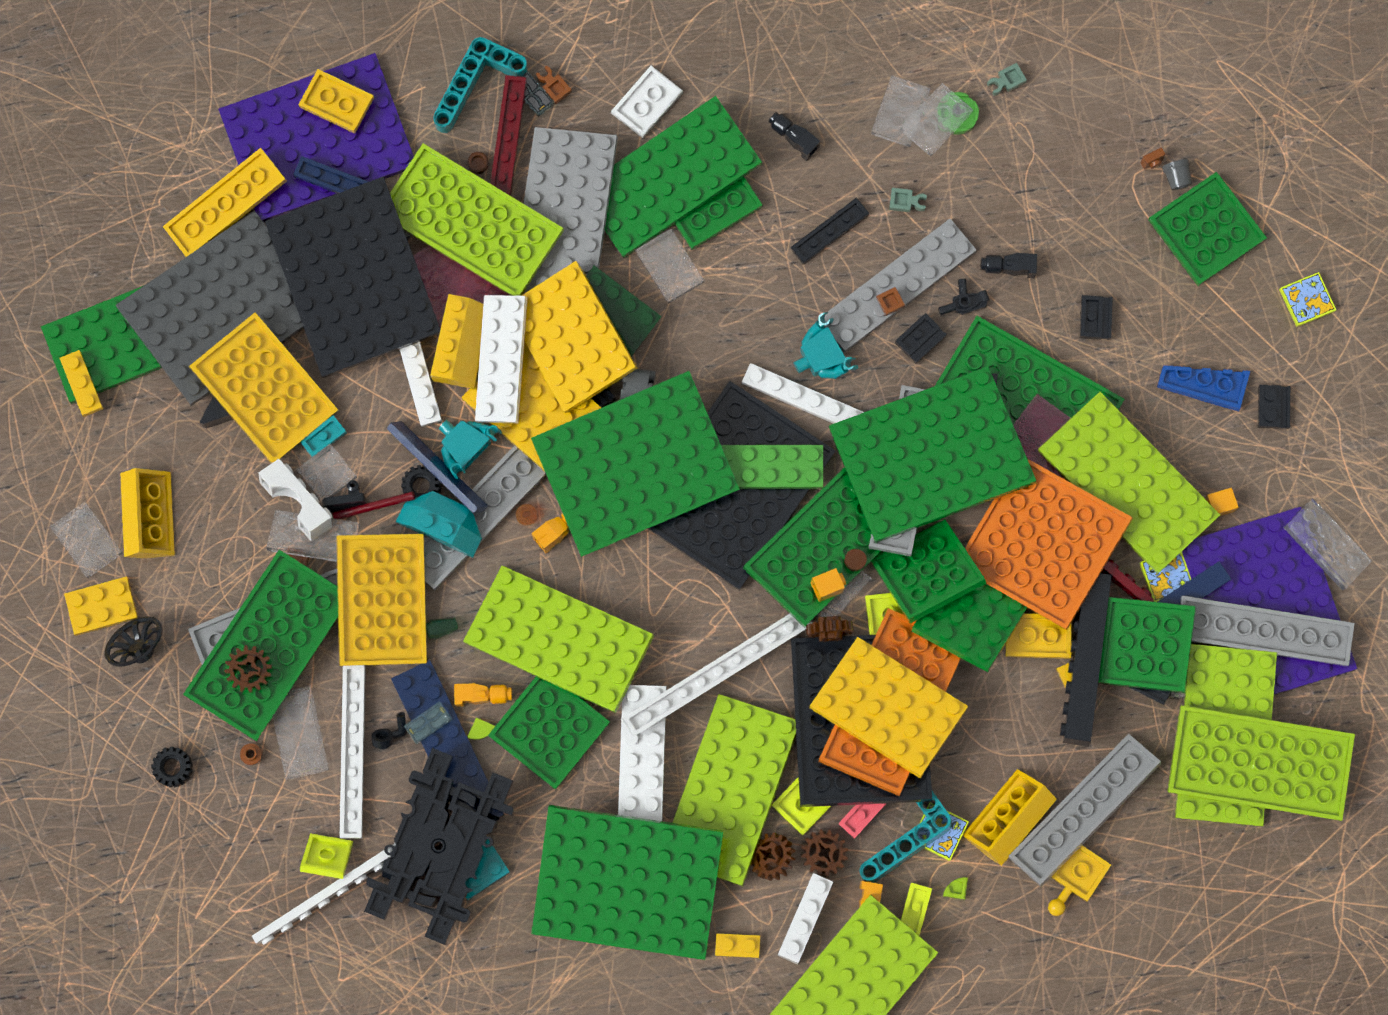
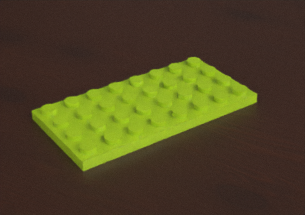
[390,143,564,296]
[1038,392,1220,574]
[463,566,654,713]
[1175,644,1277,826]
[673,694,796,887]
[1167,705,1355,821]
[770,895,938,1015]

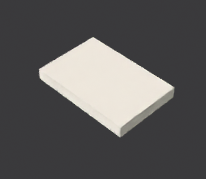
[611,66,683,138]

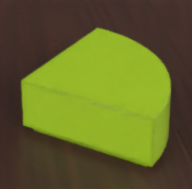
[467,718,495,740]
[943,877,968,900]

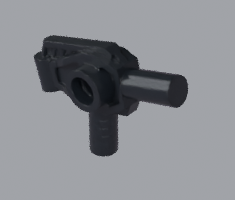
[938,279,990,316]

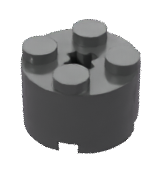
[620,369,656,400]

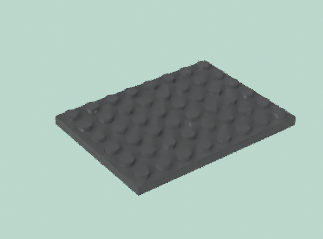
[116,211,304,406]

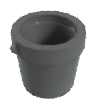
[1162,159,1192,190]

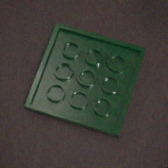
[586,265,662,357]

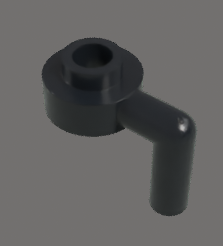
[371,712,407,749]

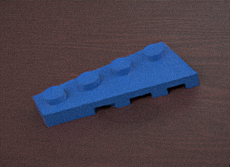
[1157,365,1250,412]

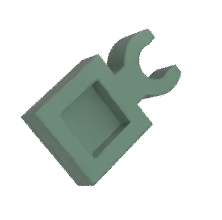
[987,63,1027,96]
[889,188,927,212]

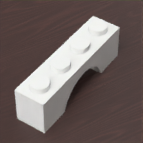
[258,459,332,542]
[778,873,833,965]

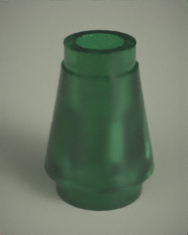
[426,617,458,640]

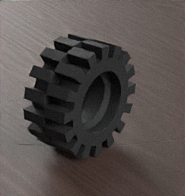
[401,465,441,498]
[151,747,193,787]

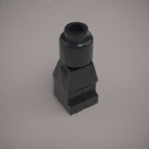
[768,112,820,161]
[980,253,1037,278]

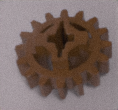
[806,616,854,642]
[224,645,272,693]
[801,829,848,877]
[751,832,796,881]

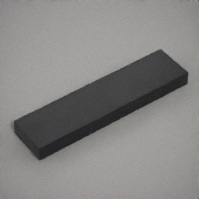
[790,197,869,265]

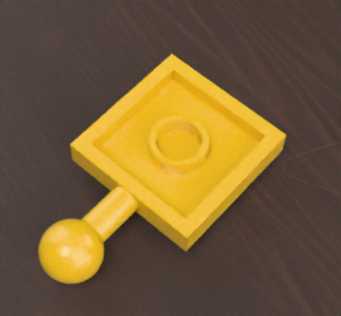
[1048,845,1111,916]

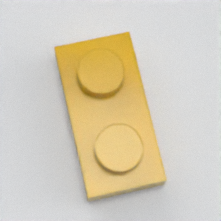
[715,933,760,958]

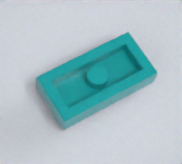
[300,415,347,459]

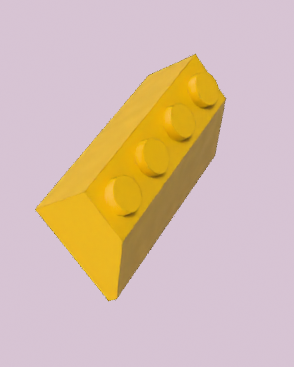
[431,294,484,389]
[120,468,175,558]
[963,769,1057,866]

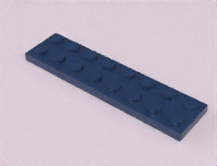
[391,660,504,817]

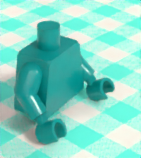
[793,312,858,379]
[439,420,502,479]

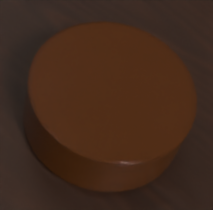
[467,152,489,174]
[844,549,867,571]

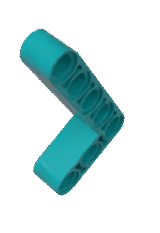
[433,37,528,133]
[860,791,952,883]

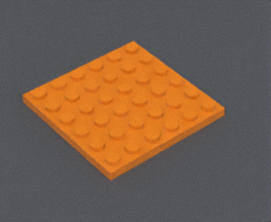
[965,459,1133,630]

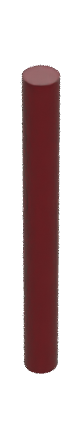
[332,491,415,520]

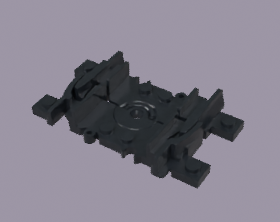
[364,748,514,945]

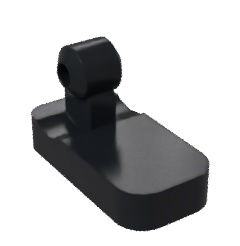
[322,480,366,514]

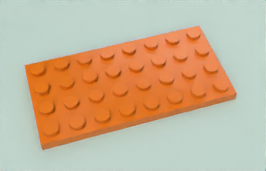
[819,608,961,796]

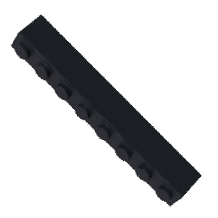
[1060,573,1111,747]

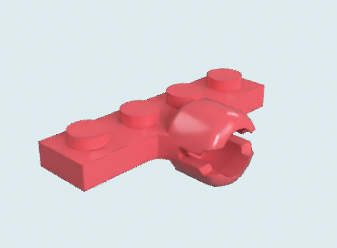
[839,803,887,839]

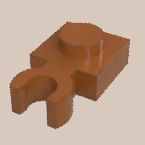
[536,66,572,104]

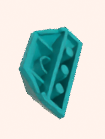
[396,491,482,558]

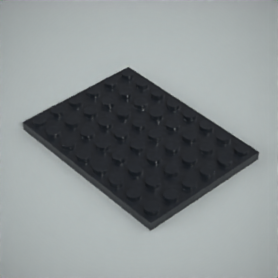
[265,177,441,378]
[648,381,836,591]
[791,635,932,807]

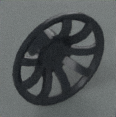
[104,616,163,667]

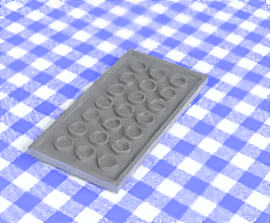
[524,127,618,293]

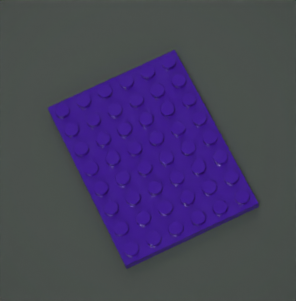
[218,53,414,222]
[1182,507,1357,695]

